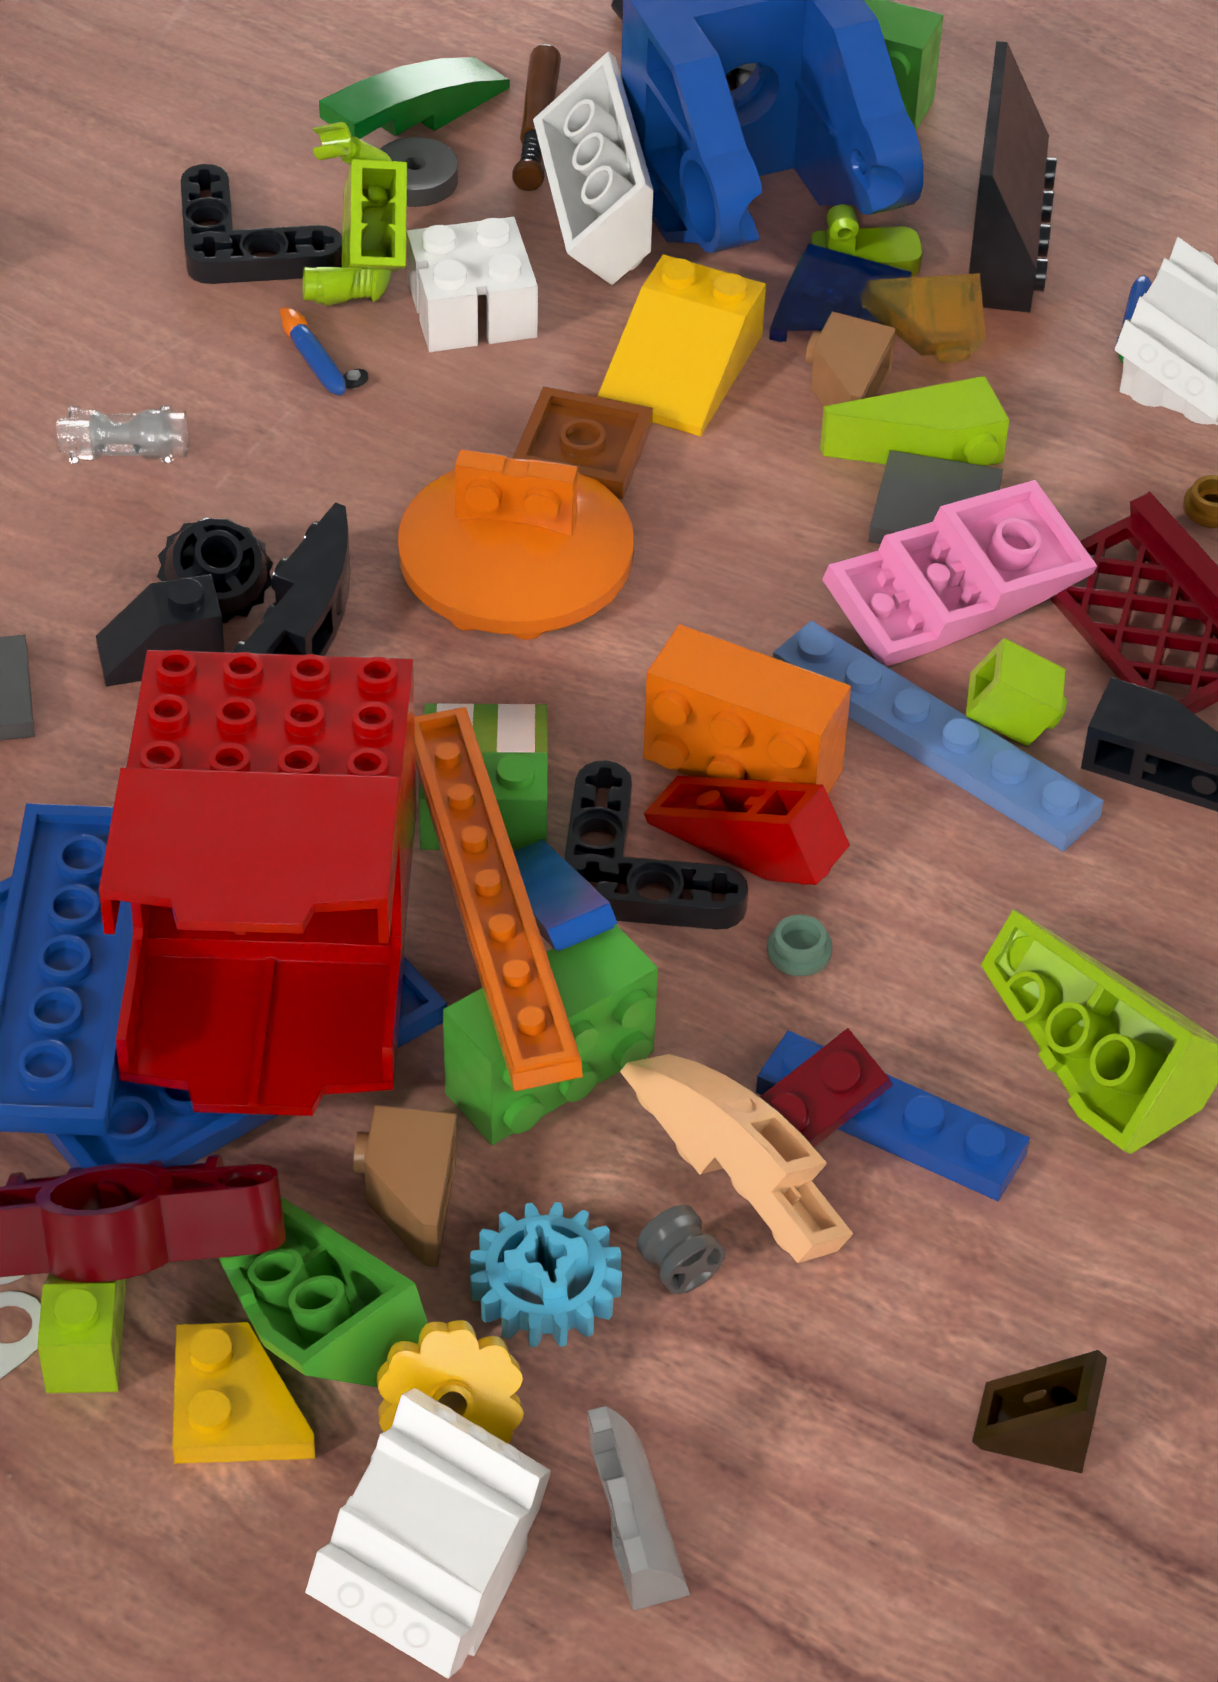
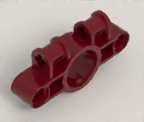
[0,1154,286,1283]

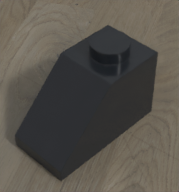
[96,574,225,687]

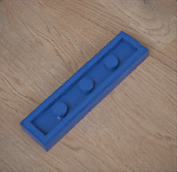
[514,839,618,951]

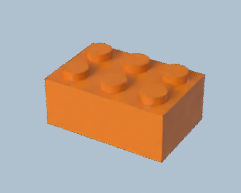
[643,624,851,794]

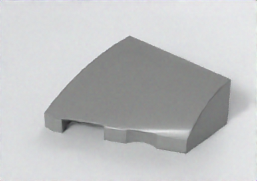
[588,1406,690,1611]

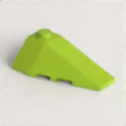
[980,909,1218,1154]

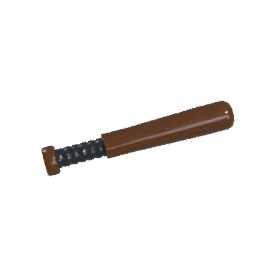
[512,44,561,191]

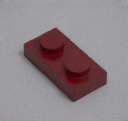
[760,1028,893,1147]

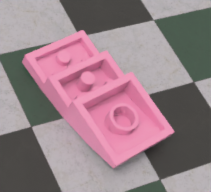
[822,480,1097,667]

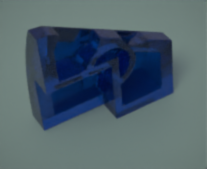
[769,243,912,342]

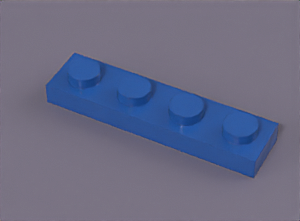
[756,1030,1030,1202]

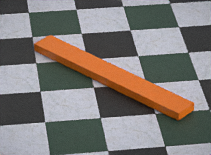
[414,707,583,1092]

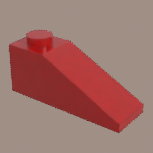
[643,776,850,885]

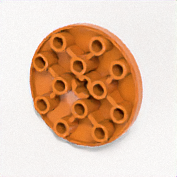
[398,449,634,640]

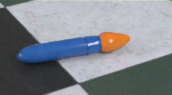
[279,307,346,396]

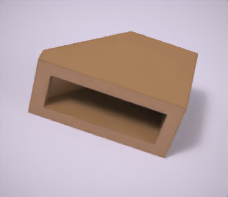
[805,311,896,406]
[353,1105,457,1267]

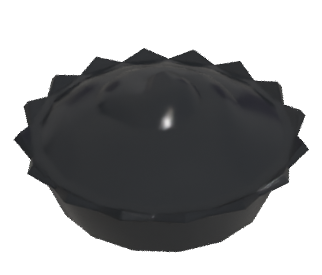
[157,517,273,623]

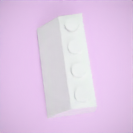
[533,51,653,285]

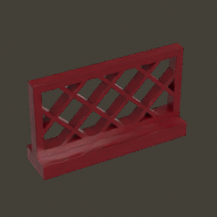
[1049,491,1218,714]

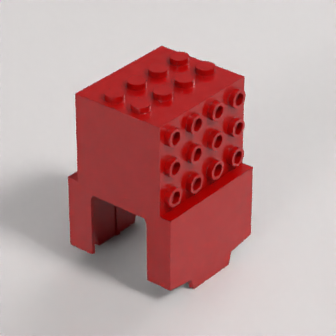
[99,650,416,1116]

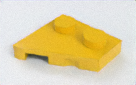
[172,1322,315,1464]

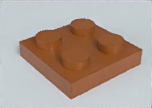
[512,386,653,500]

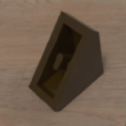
[972,1350,1107,1474]

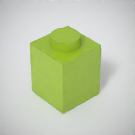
[966,638,1067,747]

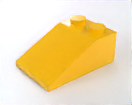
[597,254,766,437]

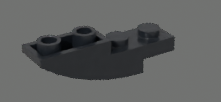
[232,502,350,656]

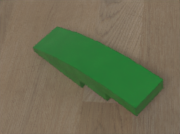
[319,57,510,139]

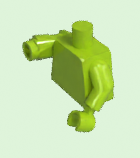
[302,122,407,307]

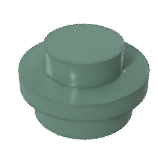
[767,914,832,976]

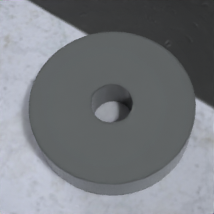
[380,137,458,207]

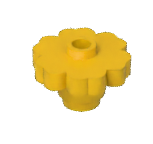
[376,1320,524,1444]

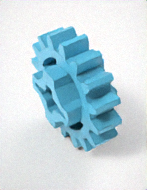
[470,1202,622,1348]

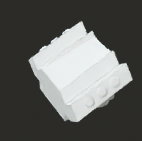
[1115,237,1218,425]
[305,1388,551,1679]

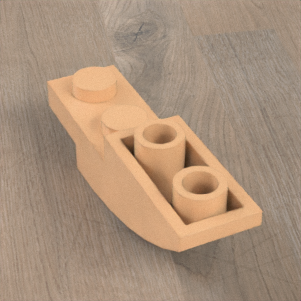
[620,1054,853,1263]

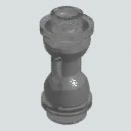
[57,405,189,464]

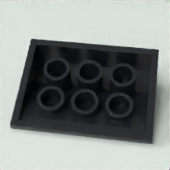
[965,41,1057,313]

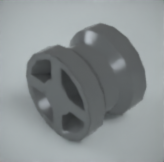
[637,1204,725,1294]

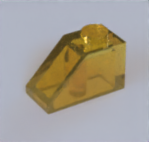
[861,273,986,362]

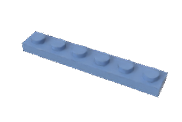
[773,621,1104,852]

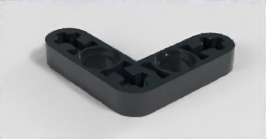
[181,164,342,284]
[564,760,748,930]

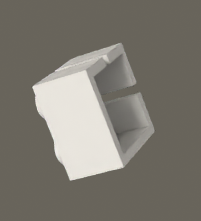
[407,217,538,352]

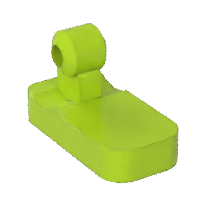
[810,204,922,282]

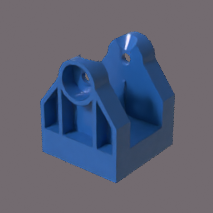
[621,0,924,253]

